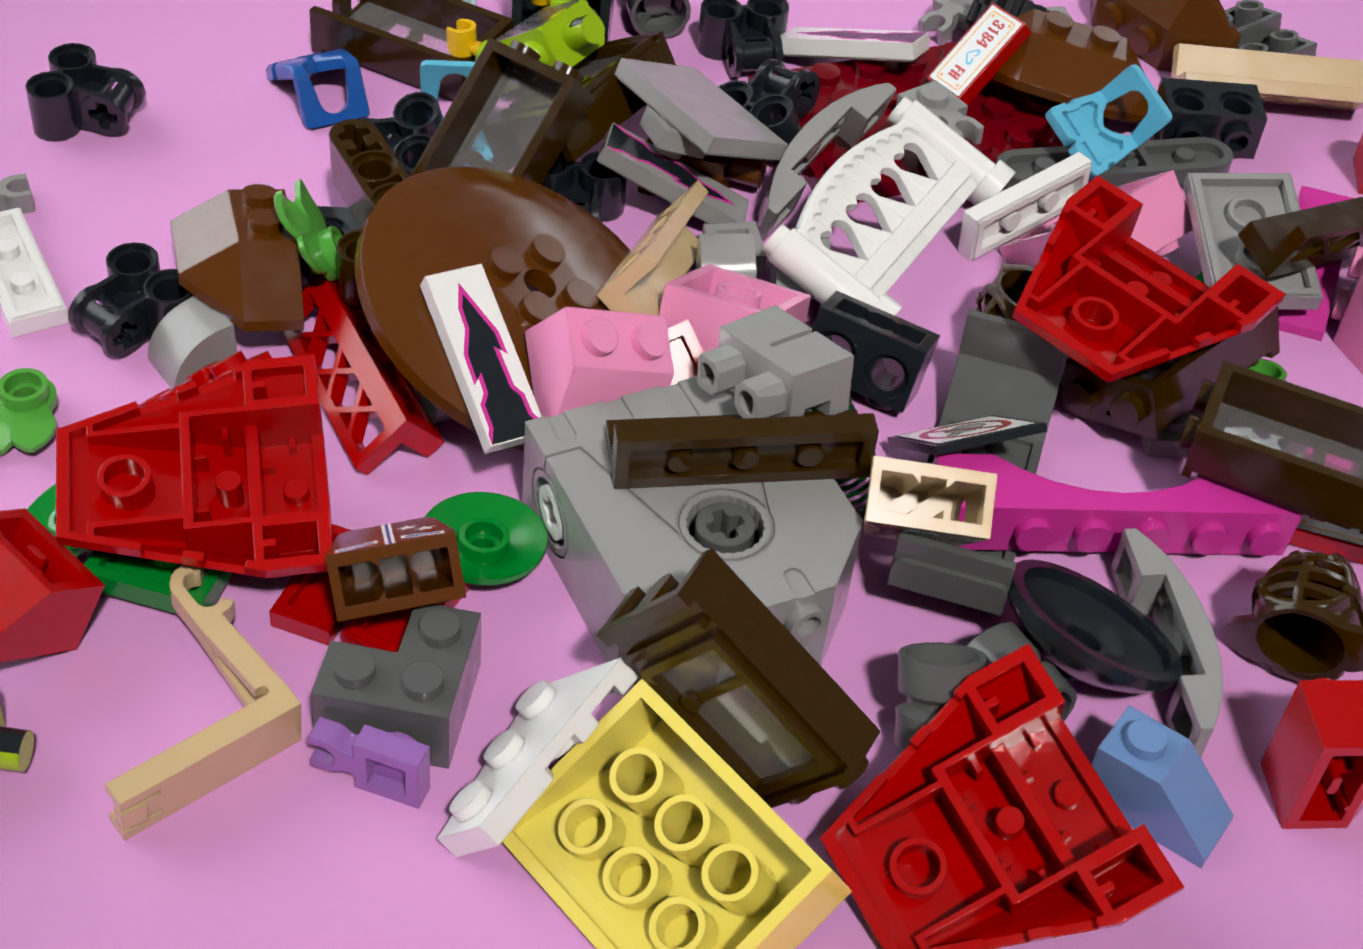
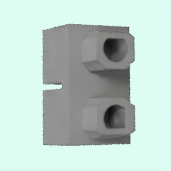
[697,305,854,419]

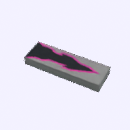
[596,122,749,224]

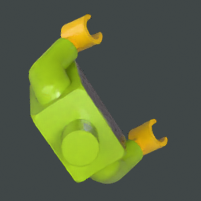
[446,0,605,93]

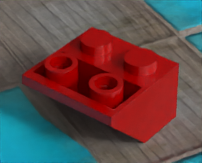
[0,508,105,663]
[1260,678,1363,829]

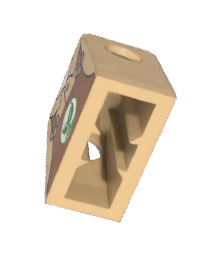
[863,455,998,546]

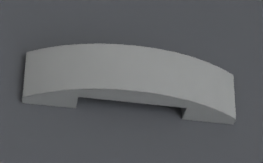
[757,83,896,242]
[1110,528,1223,757]

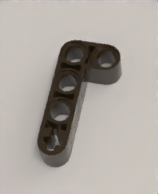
[329,119,410,308]

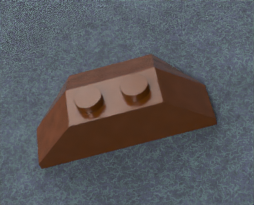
[1090,0,1241,72]
[991,9,1148,123]
[170,184,304,332]

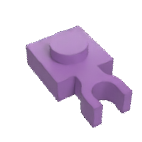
[307,717,430,809]

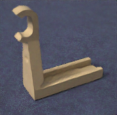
[105,565,302,841]

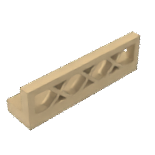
[1171,43,1363,111]
[596,180,709,315]

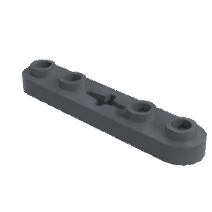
[996,137,1234,191]

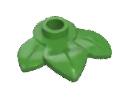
[274,179,343,282]
[0,368,58,456]

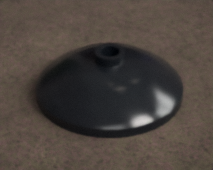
[1008,559,1183,694]

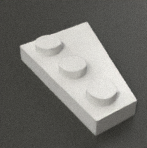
[437,657,639,857]

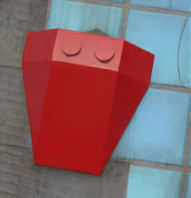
[1012,176,1286,383]
[56,354,334,578]
[820,643,1184,949]

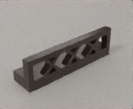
[1238,197,1363,278]
[605,410,879,489]

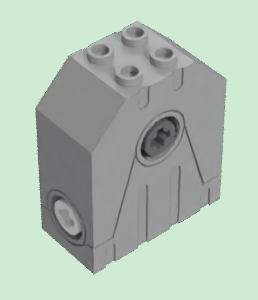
[522,376,863,685]

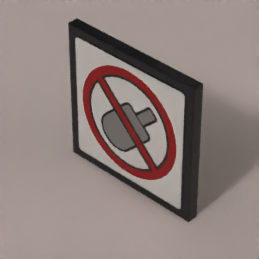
[887,415,1048,455]

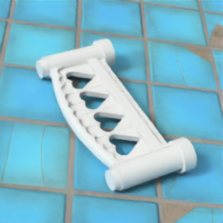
[762,97,1016,316]

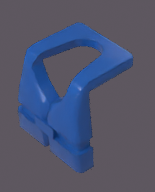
[266,49,370,129]

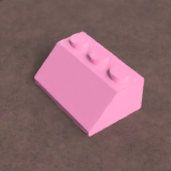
[999,170,1193,265]

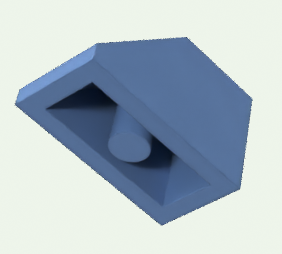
[1092,705,1234,868]

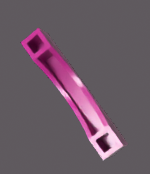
[932,453,1304,556]

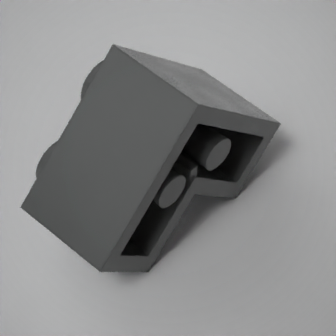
[311,604,481,769]

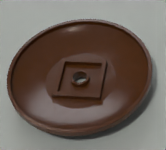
[355,167,630,451]

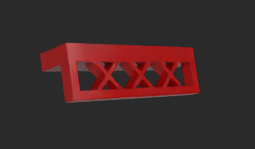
[283,274,444,475]

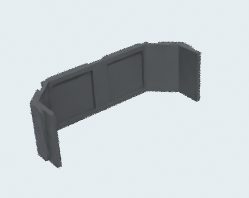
[887,309,1068,616]

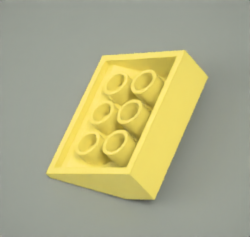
[502,679,852,949]

